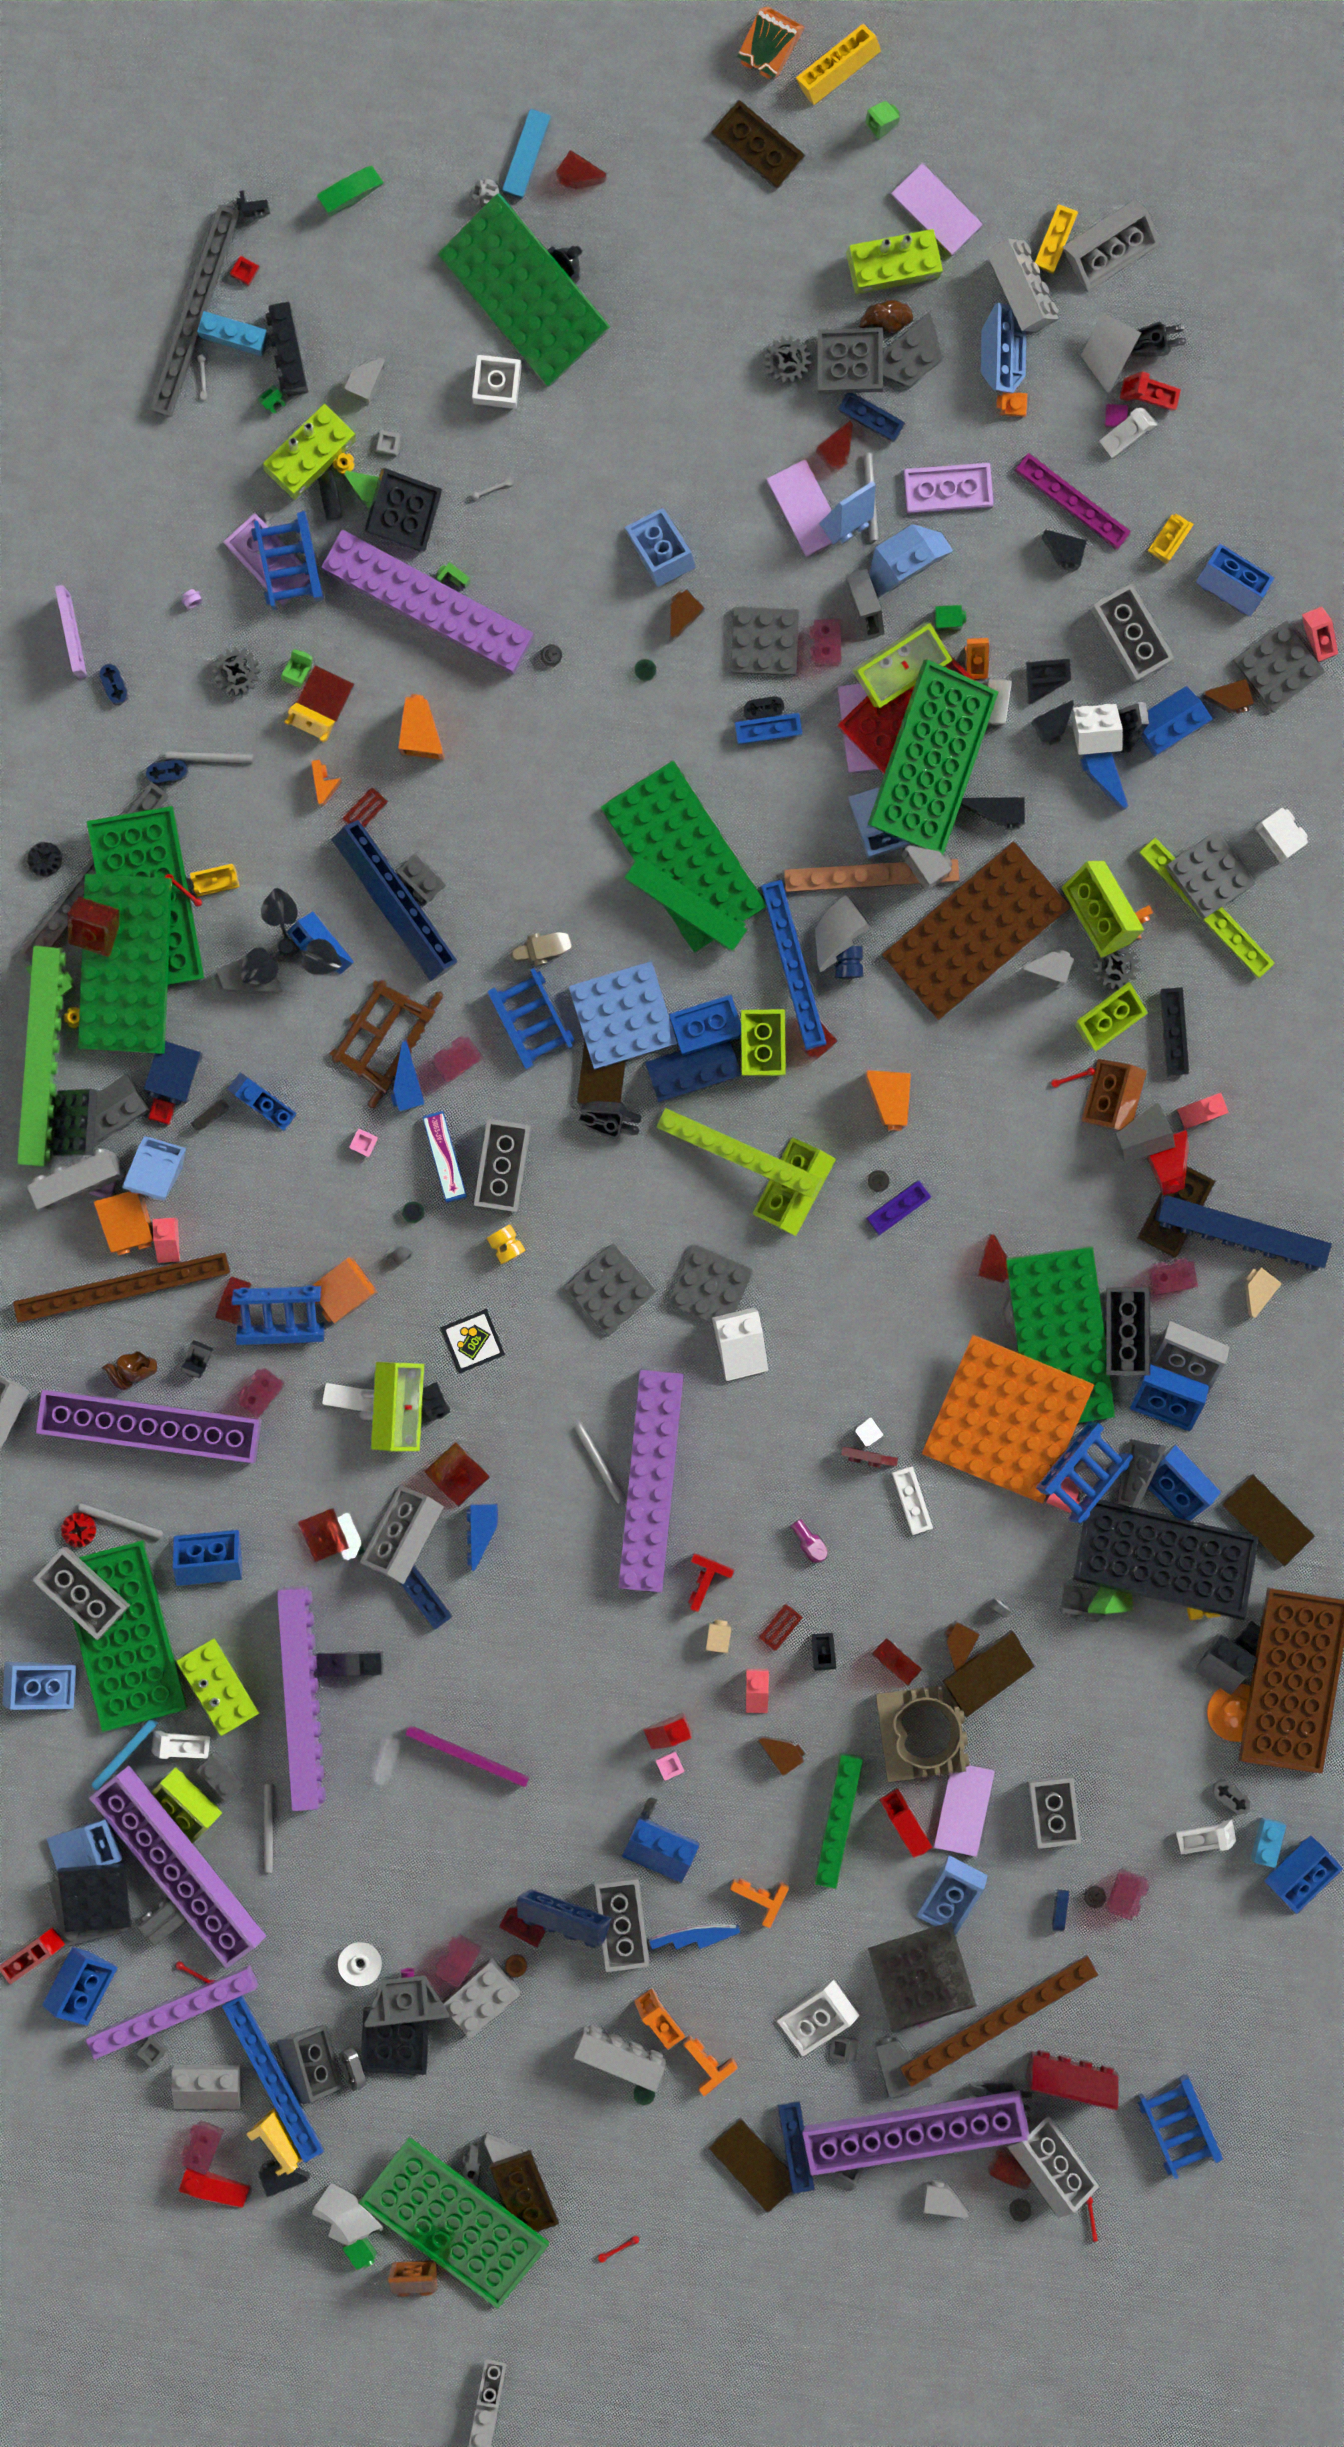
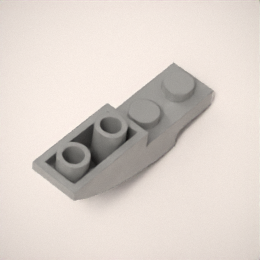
[469,2359,507,2447]

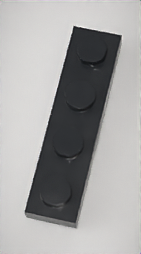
[1160,987,1189,1076]

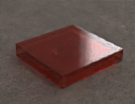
[297,665,355,724]
[298,1508,350,1562]

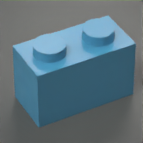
[1250,1817,1286,1868]

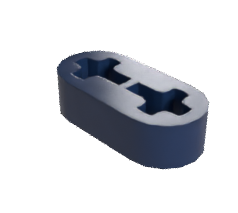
[99,664,128,705]
[146,760,188,784]
[1052,1889,1069,1932]

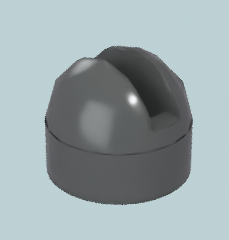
[393,1247,412,1266]

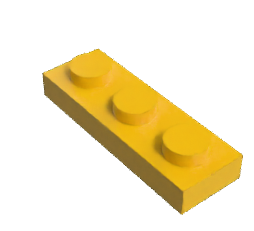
[1035,204,1078,274]

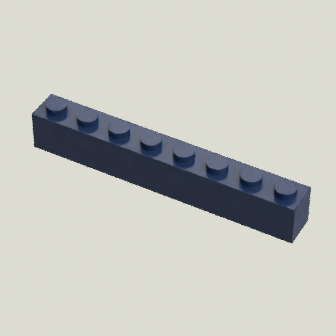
[331,820,458,981]
[1154,1195,1332,1271]

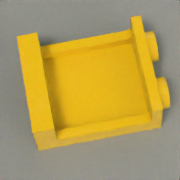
[247,2108,303,2176]

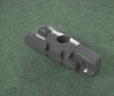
[460,2144,482,2188]

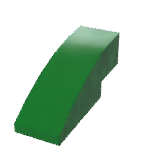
[316,165,384,217]

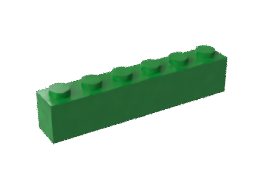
[624,856,748,953]
[814,1752,863,1889]

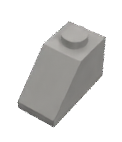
[343,358,387,404]
[484,2134,527,2163]
[923,2179,968,2219]

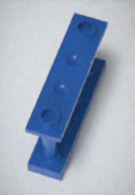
[251,511,324,610]
[487,968,575,1070]
[232,1285,325,1345]
[1036,1421,1133,1524]
[1137,2074,1224,2180]

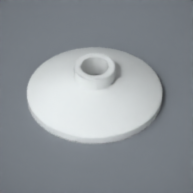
[338,1942,382,1986]

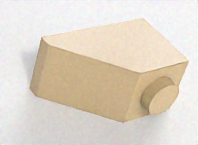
[1245,1267,1282,1318]

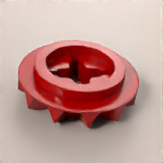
[61,1513,96,1547]

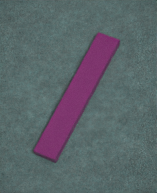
[1015,453,1131,550]
[405,1725,529,1788]

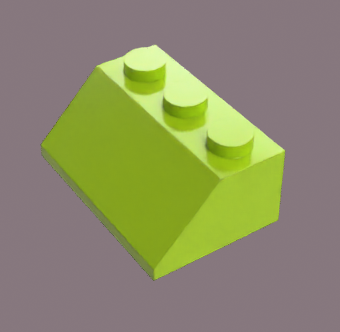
[1075,982,1148,1052]
[741,1009,786,1077]
[151,1767,222,1844]

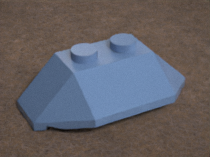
[981,303,1026,394]
[869,524,953,598]

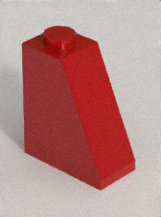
[1146,1130,1189,1196]
[643,1712,692,1749]
[879,1788,933,1858]

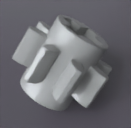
[472,178,499,207]

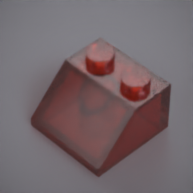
[68,897,119,957]
[424,1442,490,1506]

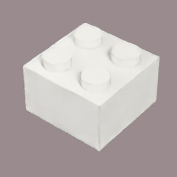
[472,355,522,409]
[1073,704,1123,755]
[1255,807,1308,863]

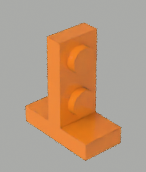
[730,1878,789,1928]
[634,1988,685,2050]
[684,2036,738,2097]

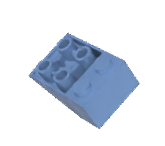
[848,787,910,859]
[123,1136,186,1201]
[46,1818,123,1871]

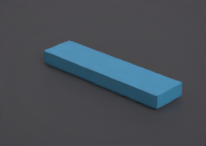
[502,108,551,199]
[91,1719,158,1791]

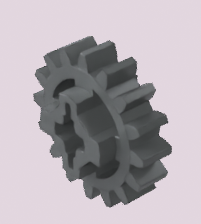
[764,336,811,385]
[212,647,261,696]
[1092,945,1140,990]

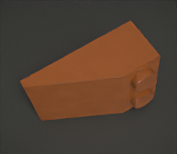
[388,2260,438,2297]

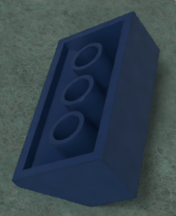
[645,1041,741,1103]
[517,1889,612,1948]

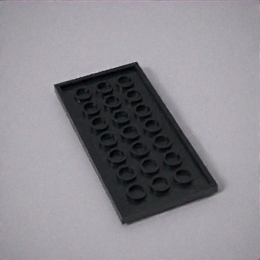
[1072,1500,1259,1620]

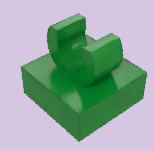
[257,385,285,414]

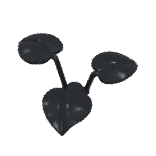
[241,888,342,985]

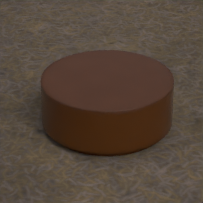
[505,1954,527,1977]

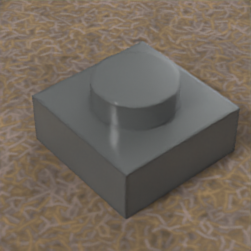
[136,2036,168,2068]

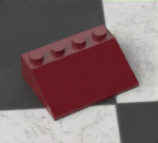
[1025,2049,1119,2111]

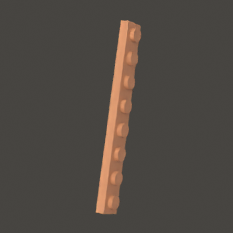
[784,859,959,892]

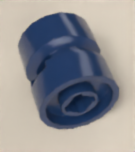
[835,946,864,979]

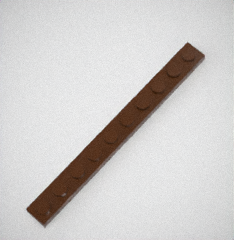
[13,1252,231,1323]
[899,1955,1099,2087]

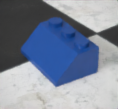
[1196,544,1274,617]
[1141,686,1213,758]
[1129,1364,1209,1432]
[1148,1445,1221,1521]
[173,1530,242,1586]
[622,1816,699,1883]
[1264,1835,1343,1914]
[42,1947,118,2026]

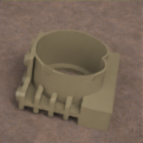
[875,1685,970,1782]

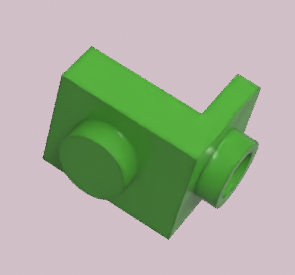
[281,649,313,688]

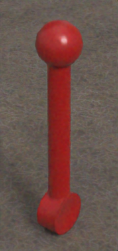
[165,874,202,907]
[1051,1067,1095,1088]
[176,1961,214,1983]
[1085,2197,1098,2242]
[598,2236,639,2263]

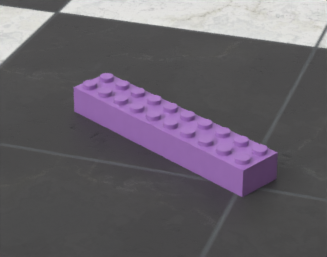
[321,529,534,675]
[618,1369,684,1592]
[36,1389,262,1463]
[277,1586,326,1811]
[89,1766,266,1969]
[803,2090,1029,2176]

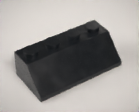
[1106,1287,1150,1375]

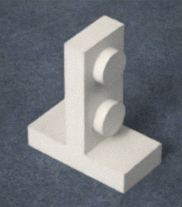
[1099,408,1157,458]
[151,1730,210,1759]
[1176,1820,1237,1854]

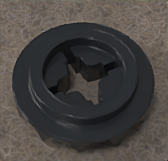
[27,842,62,877]

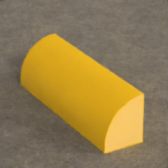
[796,24,881,105]

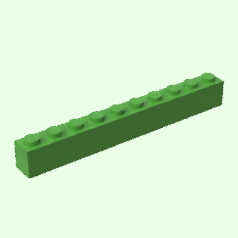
[17,946,66,1166]

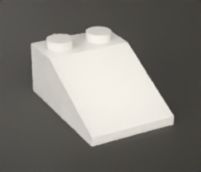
[712,1307,768,1381]
[777,1980,860,2056]

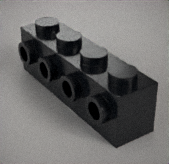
[265,301,309,396]

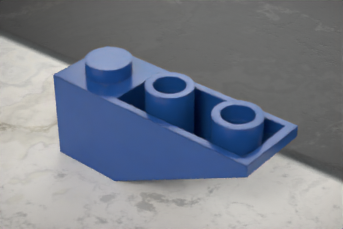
[287,912,354,974]
[228,1072,297,1131]
[467,1503,498,1571]

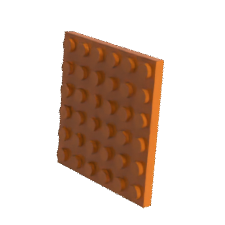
[922,1334,1094,1504]

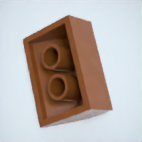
[1081,1058,1147,1131]

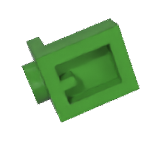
[436,562,471,588]

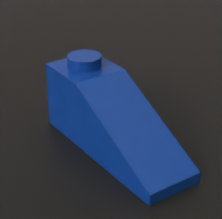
[1080,752,1128,810]
[390,1040,425,1111]

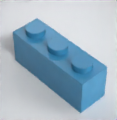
[197,311,269,357]

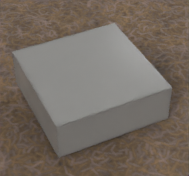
[376,430,402,457]

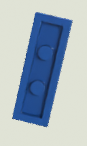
[735,713,802,745]

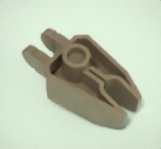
[510,932,572,966]

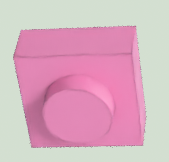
[349,1128,378,1157]
[656,1751,685,1781]

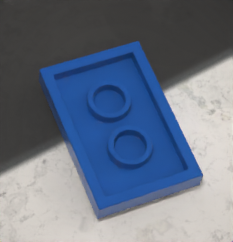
[669,994,741,1056]

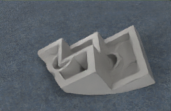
[1081,313,1141,394]
[815,895,870,972]
[312,2183,384,2246]

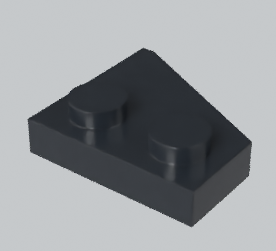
[1026,658,1071,704]
[1118,702,1149,753]

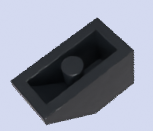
[1042,530,1087,571]
[1031,700,1074,746]
[258,2159,310,2197]

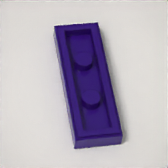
[866,1180,932,1235]

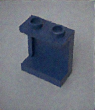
[144,1041,203,1105]

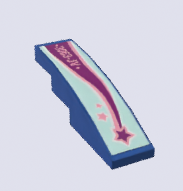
[422,1111,467,1203]
[649,1924,740,1950]

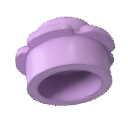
[182,589,202,609]

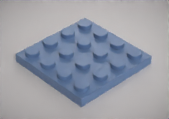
[569,961,677,1070]

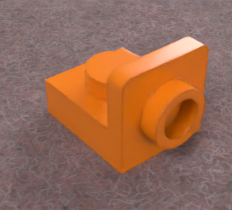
[996,392,1028,417]

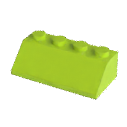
[1062,861,1144,957]
[752,1137,836,1236]

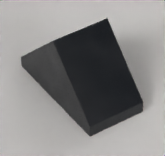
[811,1633,836,1671]

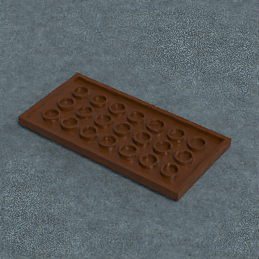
[882,841,1071,1021]
[1238,1587,1344,1774]

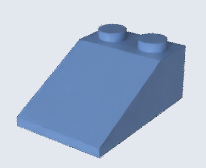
[819,481,876,545]
[625,508,696,587]
[2,1662,76,1710]
[916,1856,988,1936]

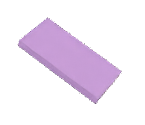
[891,163,983,256]
[767,459,832,557]
[903,463,994,514]
[223,513,310,606]
[55,585,87,679]
[837,684,879,773]
[934,1765,995,1857]

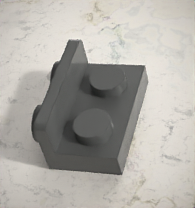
[396,854,446,903]
[1060,1585,1105,1623]

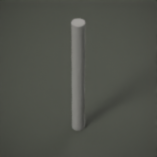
[863,453,878,541]
[165,752,253,763]
[575,1424,625,1504]
[78,1503,164,1540]
[264,1783,273,1872]

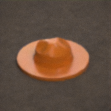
[1207,1683,1250,1742]

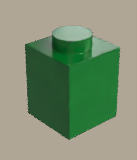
[934,605,966,632]
[342,2237,377,2270]

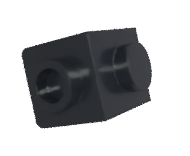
[236,190,270,219]
[180,1340,213,1378]
[422,1382,451,1421]

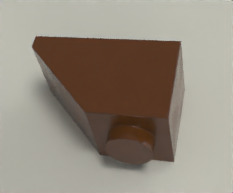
[670,589,704,642]
[1202,679,1254,715]
[944,1620,980,1671]
[758,1735,806,1776]

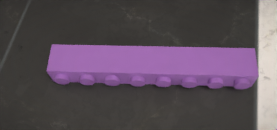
[86,1965,258,2060]

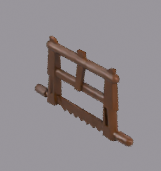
[329,980,443,1108]

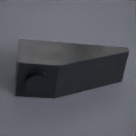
[960,797,1025,830]
[317,1651,384,1676]

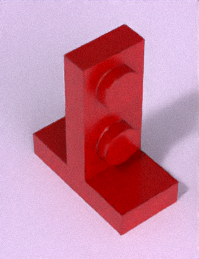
[1119,371,1181,411]
[688,1553,735,1612]

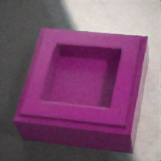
[1104,404,1128,428]

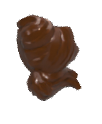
[859,300,913,333]
[102,1351,157,1390]

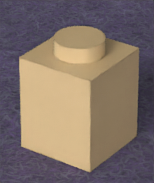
[706,1619,731,1653]

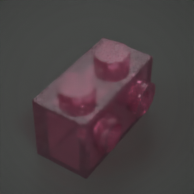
[809,619,842,667]
[432,1036,484,1084]
[1148,1258,1198,1295]
[237,1367,286,1418]
[1105,1868,1149,1921]
[435,1934,482,1988]
[180,2120,225,2175]

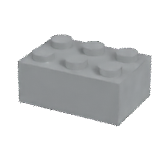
[1027,1775,1081,1849]
[442,1958,521,2039]

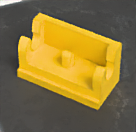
[1148,513,1194,564]
[284,703,335,742]
[190,864,240,897]

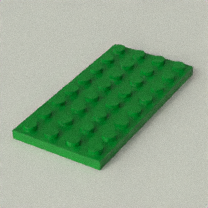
[438,194,611,387]
[867,659,999,856]
[600,760,766,953]
[86,806,205,985]
[78,874,172,1054]
[1006,1246,1115,1423]
[72,1540,188,1732]
[359,2137,550,2309]

